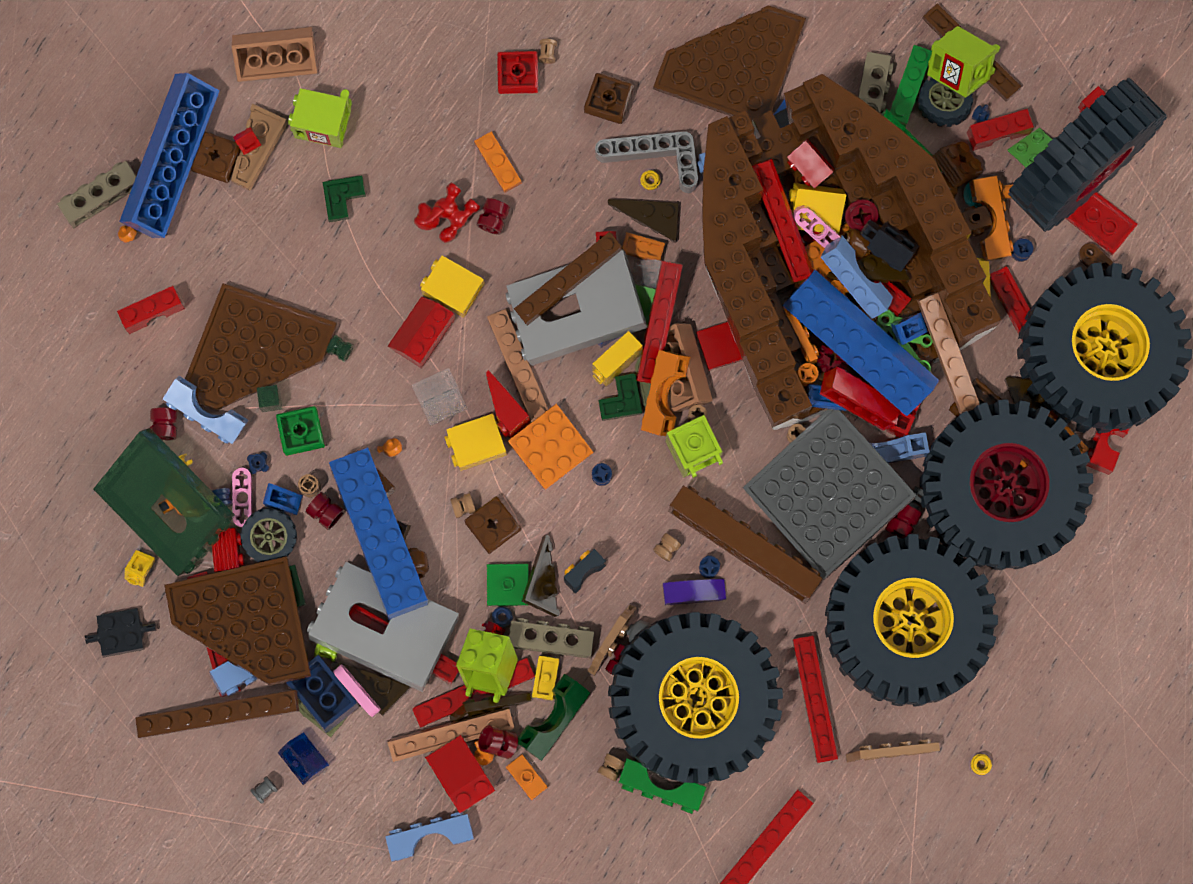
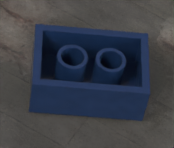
[286,655,359,733]

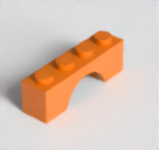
[969,176,1013,261]
[641,350,690,436]

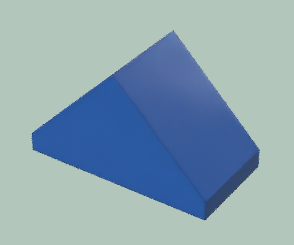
[890,312,928,345]
[263,483,302,515]

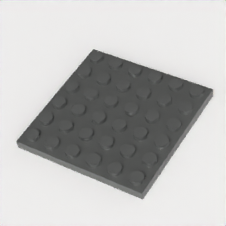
[742,409,917,580]

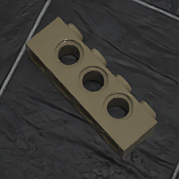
[858,52,893,113]
[57,161,136,229]
[509,618,594,659]

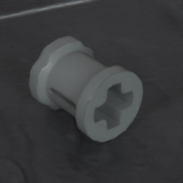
[250,776,278,804]

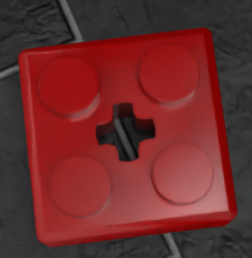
[497,51,538,94]

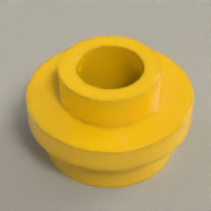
[640,170,660,190]
[970,754,992,775]

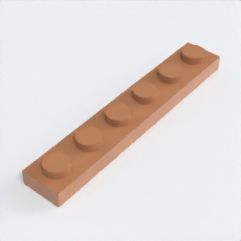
[917,292,980,414]
[487,309,548,422]
[387,707,515,762]

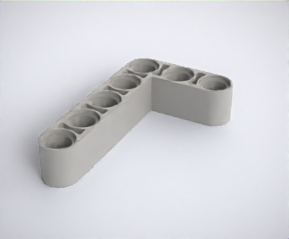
[595,132,698,193]

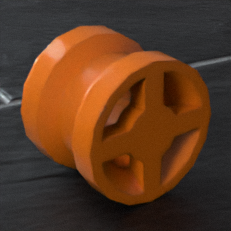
[796,363,818,387]

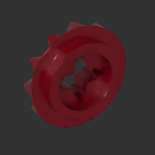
[845,199,878,231]
[817,344,848,373]

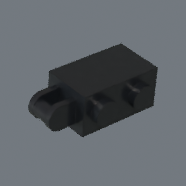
[860,220,920,272]

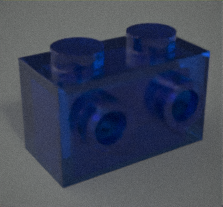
[278,732,329,785]

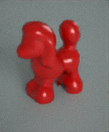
[414,182,480,243]

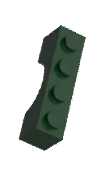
[518,674,590,761]

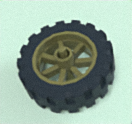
[918,77,973,127]
[241,508,297,562]

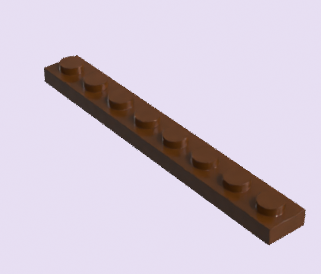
[135,690,299,738]

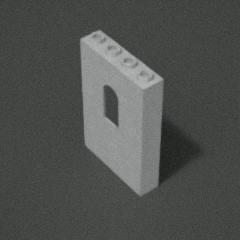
[506,249,648,365]
[307,562,459,692]

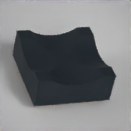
[564,549,606,594]

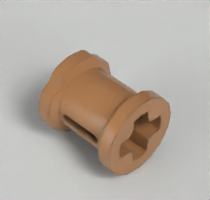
[538,39,557,64]
[688,405,707,422]
[787,424,806,443]

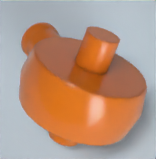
[118,225,137,243]
[377,438,402,457]
[474,740,494,766]

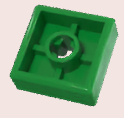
[276,406,325,456]

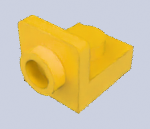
[125,550,155,587]

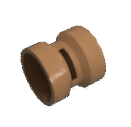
[298,474,321,498]
[450,493,475,519]
[653,533,681,562]
[597,753,625,782]

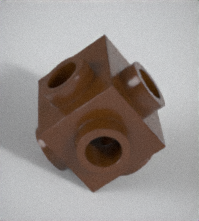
[962,205,992,237]

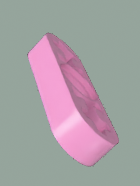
[793,205,840,248]
[232,468,252,528]
[333,664,381,717]

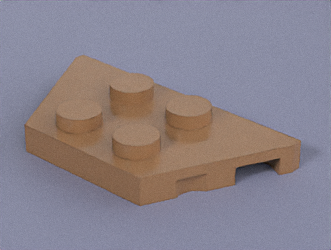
[588,604,637,676]

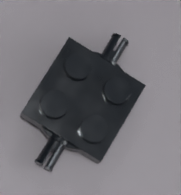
[85,608,157,658]

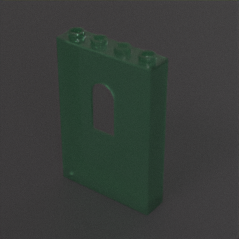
[93,428,235,576]

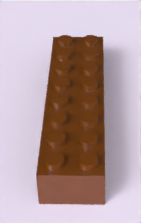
[668,485,822,604]

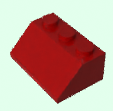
[387,296,455,369]

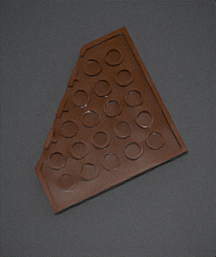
[653,5,806,122]
[185,283,337,410]
[164,556,311,686]

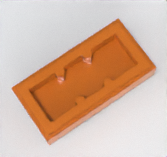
[622,232,665,264]
[506,755,548,801]

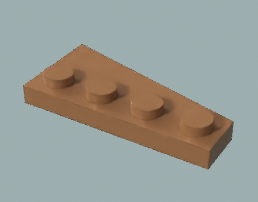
[231,104,288,191]
[846,739,940,763]

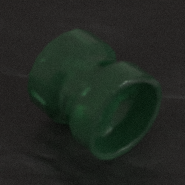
[326,335,354,362]

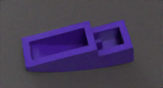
[663,579,726,605]

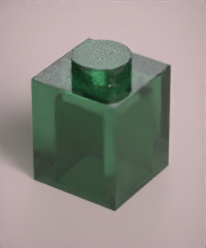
[257,385,282,412]

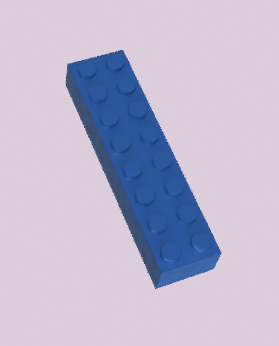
[119,73,220,238]
[783,270,939,416]
[329,448,428,620]

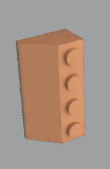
[231,27,317,82]
[664,323,713,414]

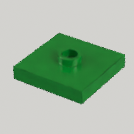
[487,564,529,606]

